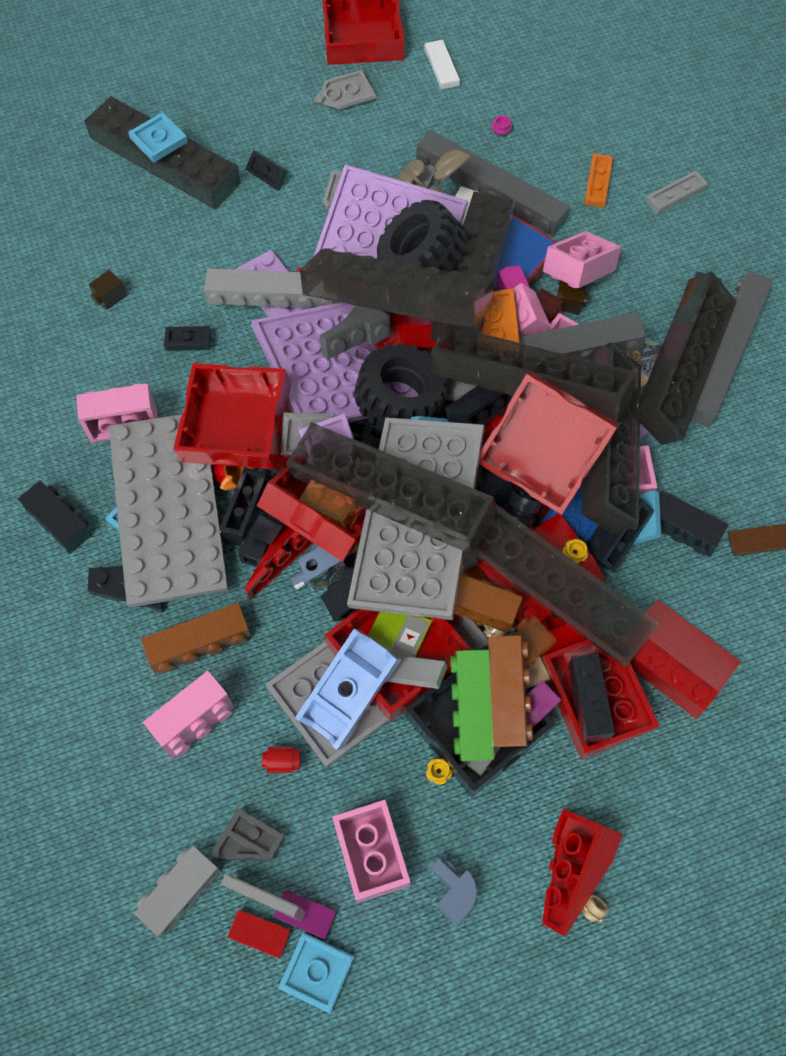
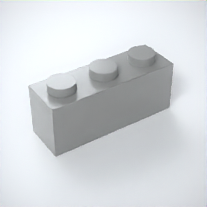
[133,846,221,939]

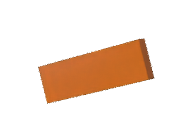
[584,153,613,208]

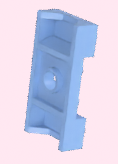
[295,629,401,750]

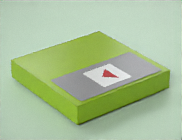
[368,612,432,658]

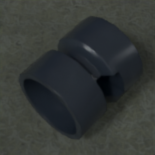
[500,487,542,533]

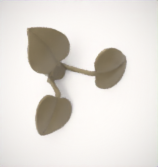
[396,150,471,193]

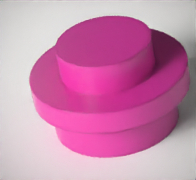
[492,115,512,135]

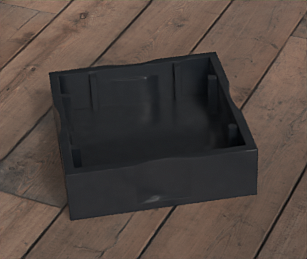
[405,645,555,798]

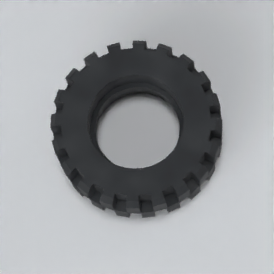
[377,200,465,292]
[354,343,449,431]

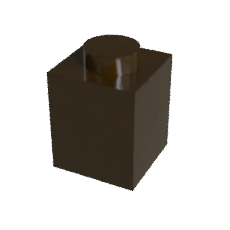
[88,270,127,310]
[553,280,589,315]

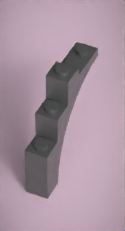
[320,260,391,359]

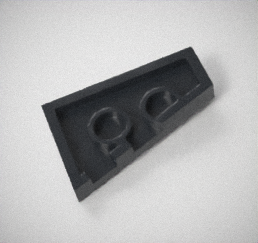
[87,566,164,613]

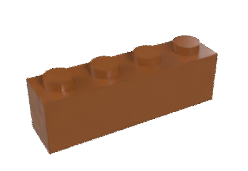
[454,571,522,634]
[141,603,251,673]
[488,635,533,747]

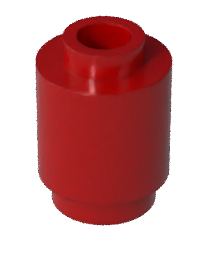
[262,746,300,773]

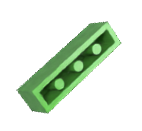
[450,650,494,761]

